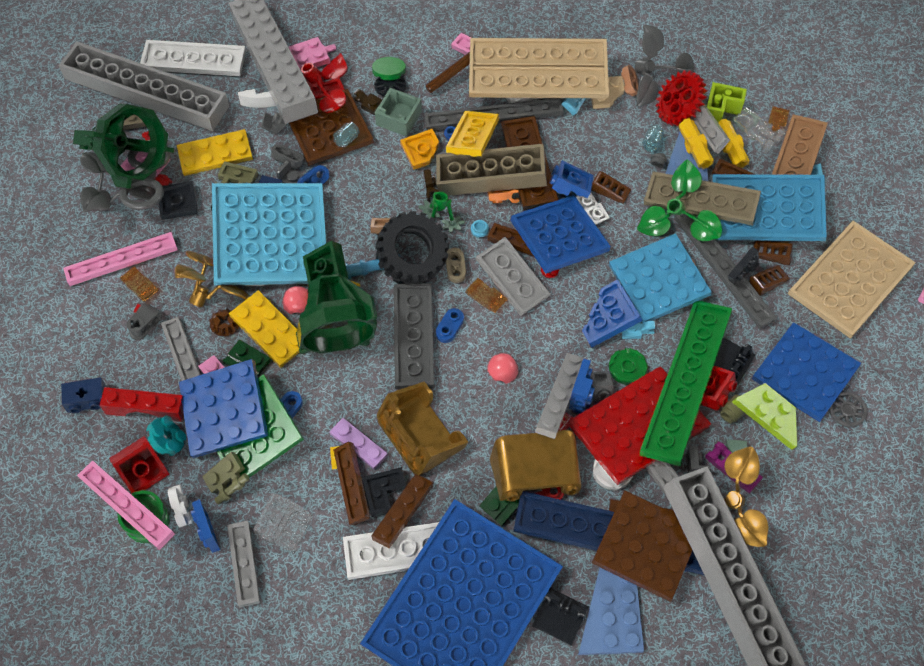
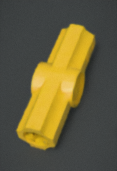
[679,118,714,170]
[718,119,750,168]

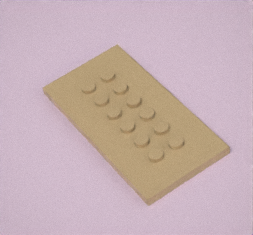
[469,38,609,98]

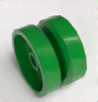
[117,490,170,543]

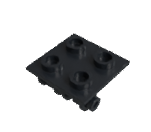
[714,338,756,385]
[532,588,589,646]

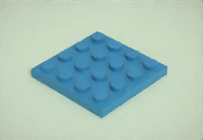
[609,233,712,323]

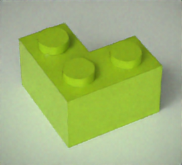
[707,82,747,122]

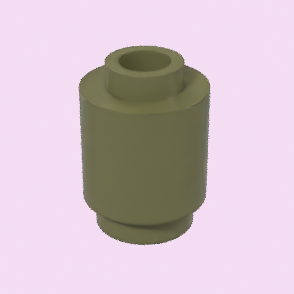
[720,395,745,424]

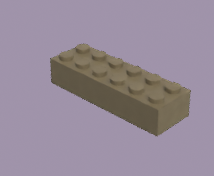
[436,144,547,196]

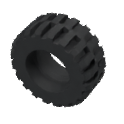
[375,211,449,284]

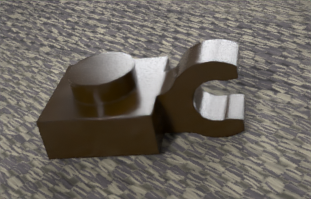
[354,89,383,115]
[423,169,439,202]

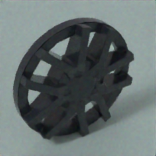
[374,76,406,97]

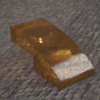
[120,266,159,302]
[465,278,508,313]

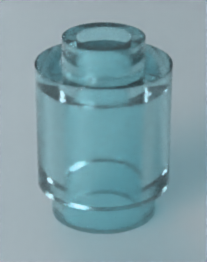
[333,122,360,148]
[642,125,664,152]

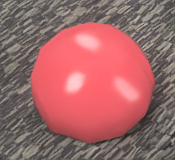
[282,286,308,314]
[487,353,519,384]

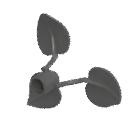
[635,25,694,106]
[80,152,156,213]

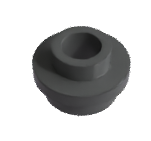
[651,153,668,168]

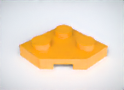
[400,129,439,170]

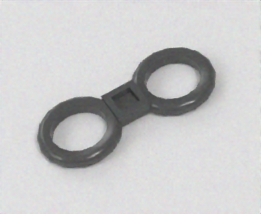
[119,140,171,210]

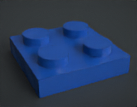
[191,499,220,553]

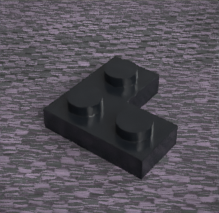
[728,246,759,285]
[362,467,406,517]

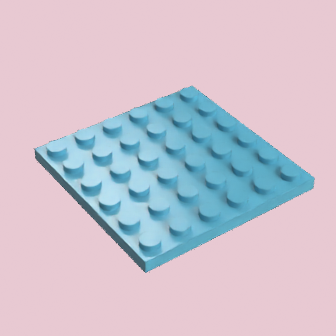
[212,183,326,285]

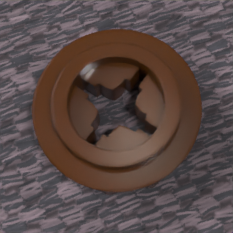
[209,308,239,336]

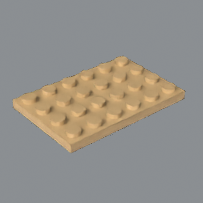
[788,221,916,339]

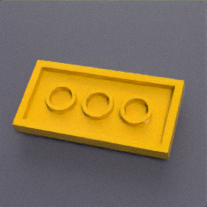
[446,111,499,157]
[176,129,253,176]
[229,290,299,368]

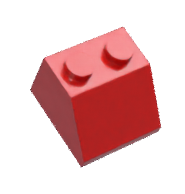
[109,436,169,493]

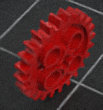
[655,70,707,127]

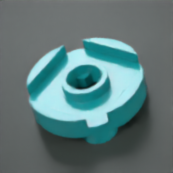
[146,415,186,456]

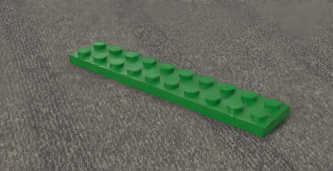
[640,301,732,466]

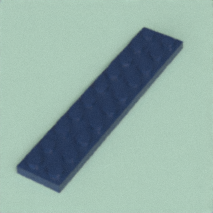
[513,491,705,576]

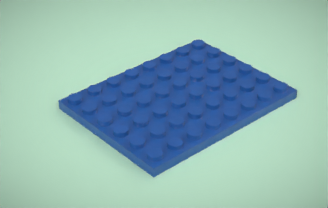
[360,499,563,666]

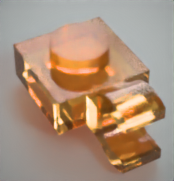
[768,106,790,137]

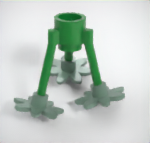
[418,192,465,241]

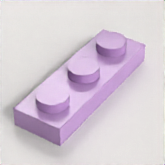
[330,418,388,470]

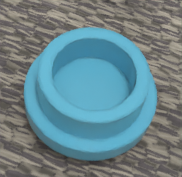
[471,220,489,237]

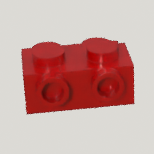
[701,366,737,411]

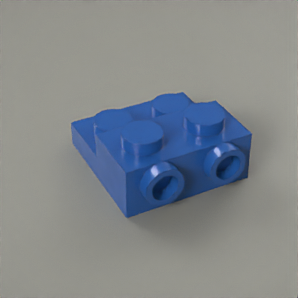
[549,160,594,198]
[569,358,595,414]

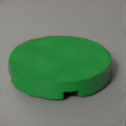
[372,57,406,80]
[608,348,648,385]

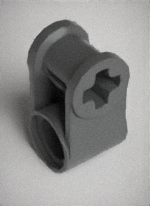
[127,303,162,340]

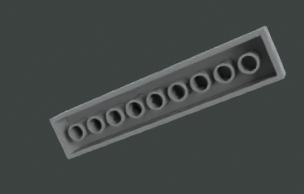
[229,0,318,124]
[58,42,229,131]
[663,466,806,666]

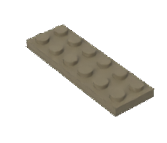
[644,172,761,225]

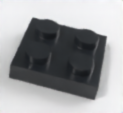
[159,181,198,220]

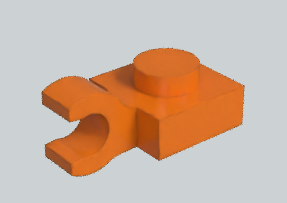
[487,189,519,203]

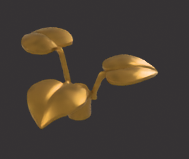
[175,251,249,307]
[724,446,769,547]

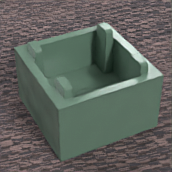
[375,88,422,137]

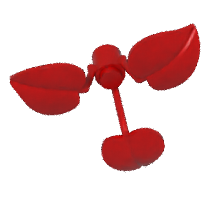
[301,53,348,113]

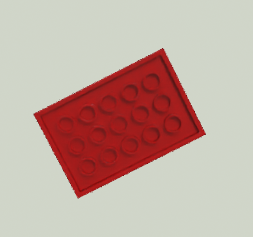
[568,366,711,486]

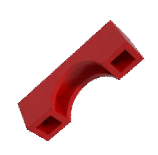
[100,387,184,422]

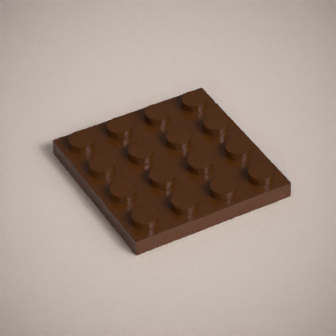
[288,89,374,166]
[592,490,692,602]

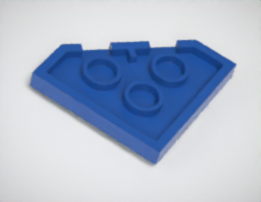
[582,279,643,348]

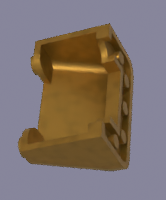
[377,381,468,475]
[489,430,581,501]

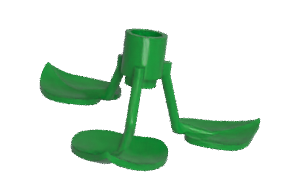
[637,159,722,241]

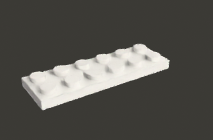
[140,40,246,76]
[343,522,439,580]

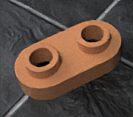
[621,65,639,96]

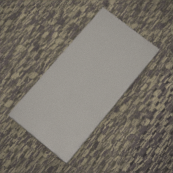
[475,237,551,316]

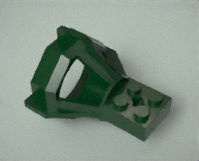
[73,103,175,189]
[296,241,377,354]

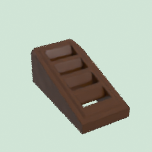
[591,171,631,204]
[754,240,793,266]
[749,265,790,296]

